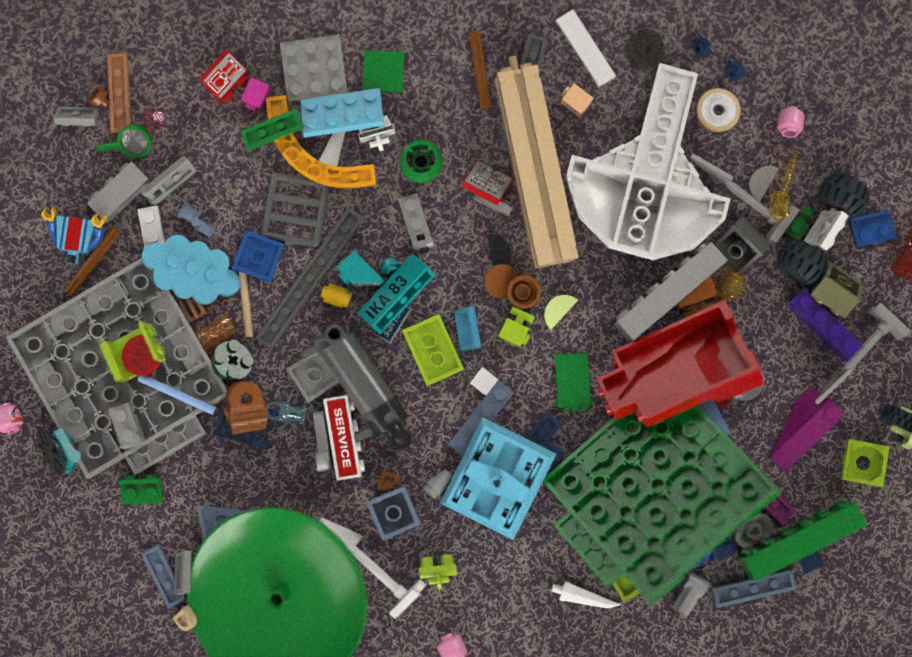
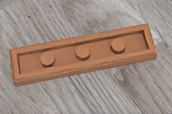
[107,53,132,134]

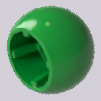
[399,139,443,183]

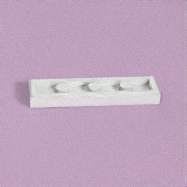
[556,10,616,88]

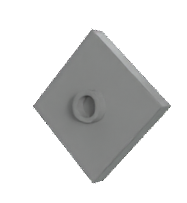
[286,352,340,403]

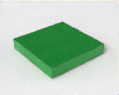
[363,50,405,93]

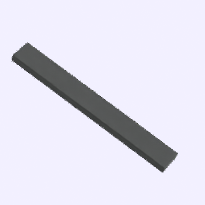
[255,206,365,350]

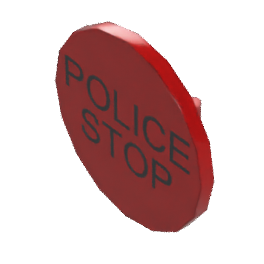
[122,335,161,376]

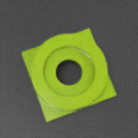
[840,439,889,487]

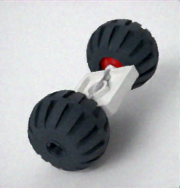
[777,172,870,286]

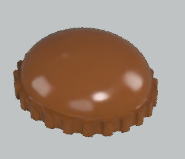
[506,275,541,309]

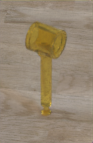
[769,152,799,220]

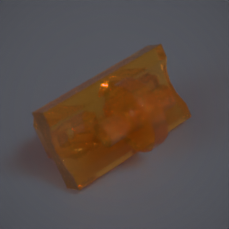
[195,314,237,351]

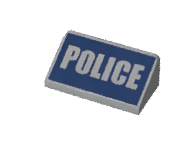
[373,306,412,344]

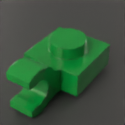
[784,205,814,240]

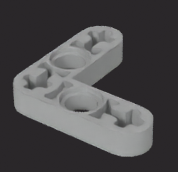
[313,410,332,471]

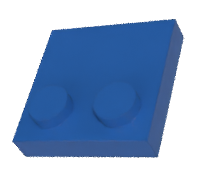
[232,231,284,283]

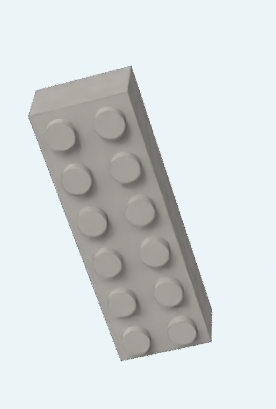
[614,242,728,343]

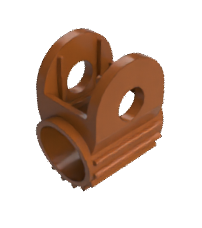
[224,381,267,434]

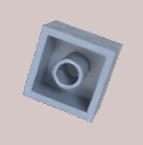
[366,486,421,541]

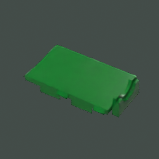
[554,352,593,412]

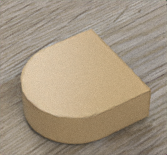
[173,605,197,631]

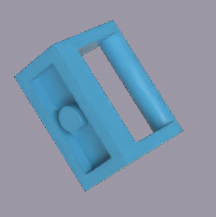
[454,306,481,352]

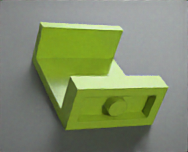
[99,321,166,383]

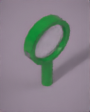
[96,124,153,158]

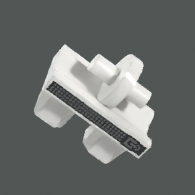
[358,116,395,151]

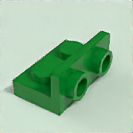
[118,474,163,505]

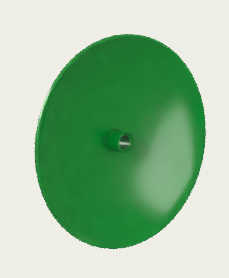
[187,508,367,657]

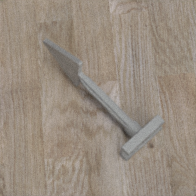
[691,154,800,243]
[815,302,911,404]

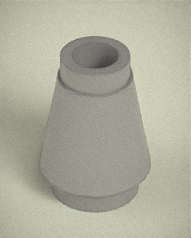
[423,469,452,499]

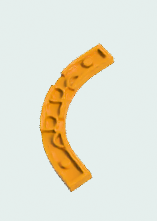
[266,95,377,189]

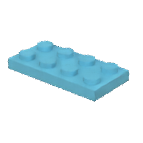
[301,88,384,138]

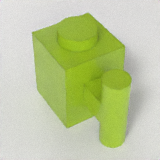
[498,306,535,348]

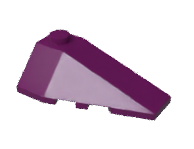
[769,386,845,473]

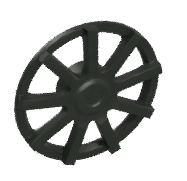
[37,432,65,476]

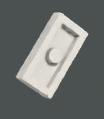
[137,205,165,248]

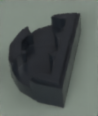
[487,235,511,266]

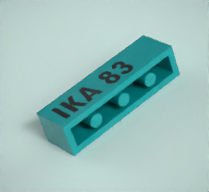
[357,254,435,335]

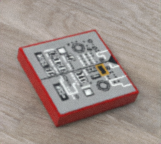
[461,160,513,206]

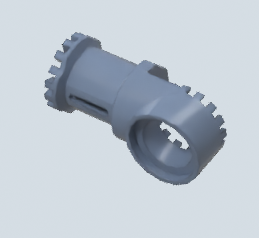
[177,202,216,238]

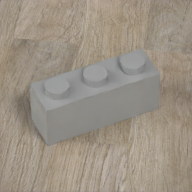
[87,161,151,223]

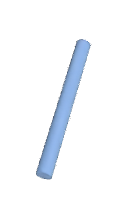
[138,376,216,415]

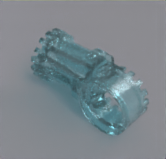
[267,402,306,425]

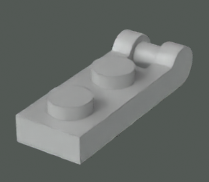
[140,155,197,205]
[398,193,434,253]

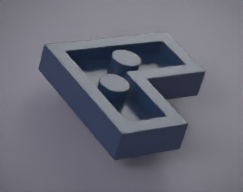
[524,411,564,469]

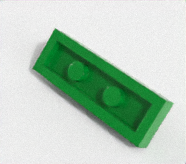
[241,109,304,151]

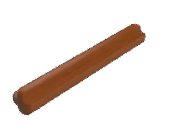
[469,30,491,109]
[64,228,120,297]

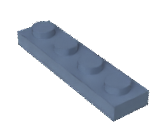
[448,380,514,456]

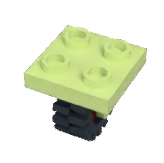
[878,404,912,449]

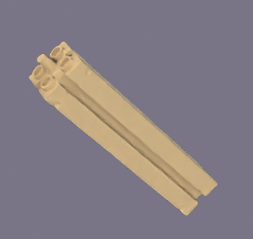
[494,56,579,269]

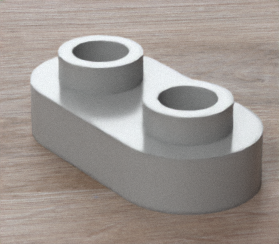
[473,194,512,216]

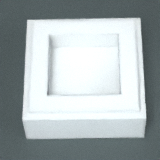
[470,367,498,396]

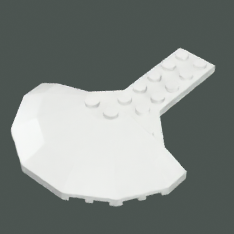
[566,63,730,260]

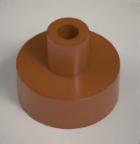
[87,86,109,107]

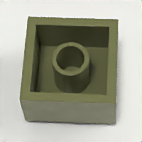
[811,262,863,318]

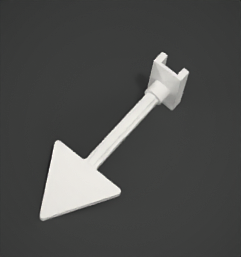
[319,518,426,619]

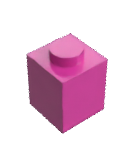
[241,77,271,112]

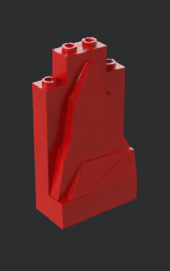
[596,300,764,427]

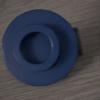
[692,34,715,57]
[724,57,747,80]

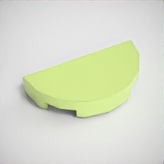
[544,295,578,330]

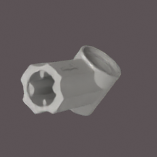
[672,571,710,616]

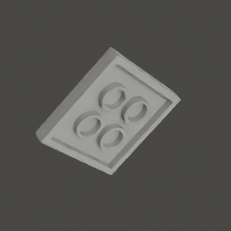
[280,35,348,103]

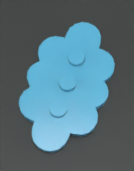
[141,235,241,305]

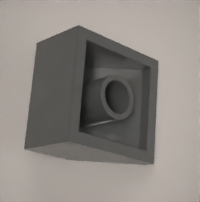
[714,216,772,277]

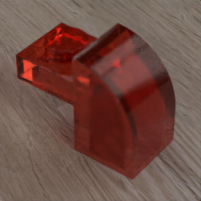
[890,232,912,281]

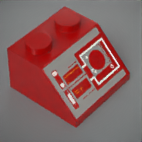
[199,50,249,104]

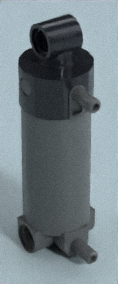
[300,324,411,451]

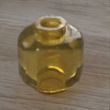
[716,271,747,303]

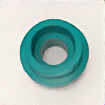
[381,258,401,276]

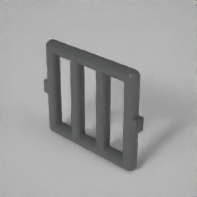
[260,172,330,248]

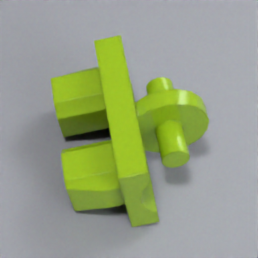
[419,554,457,590]

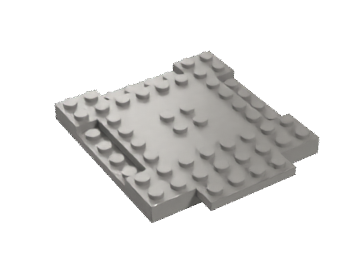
[6,258,228,479]

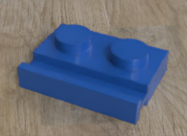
[849,210,896,248]

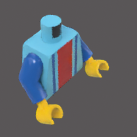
[42,207,107,265]

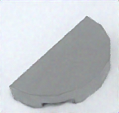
[748,166,779,202]

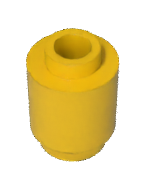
[321,283,352,308]

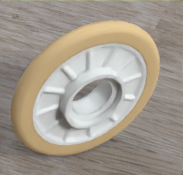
[696,88,740,132]

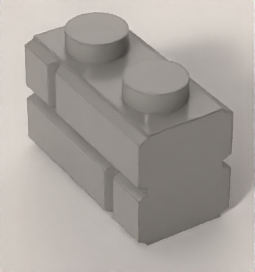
[108,403,146,449]

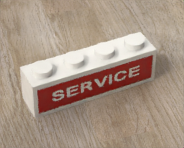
[323,395,365,481]

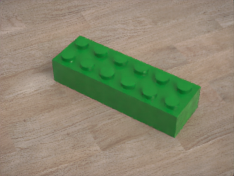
[737,500,868,581]

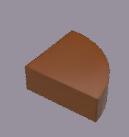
[376,470,402,491]

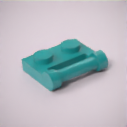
[49,428,81,473]

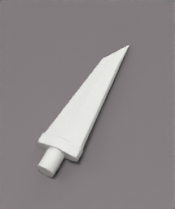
[318,132,345,167]
[551,581,622,608]

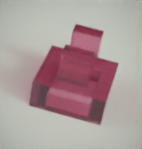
[143,107,164,133]

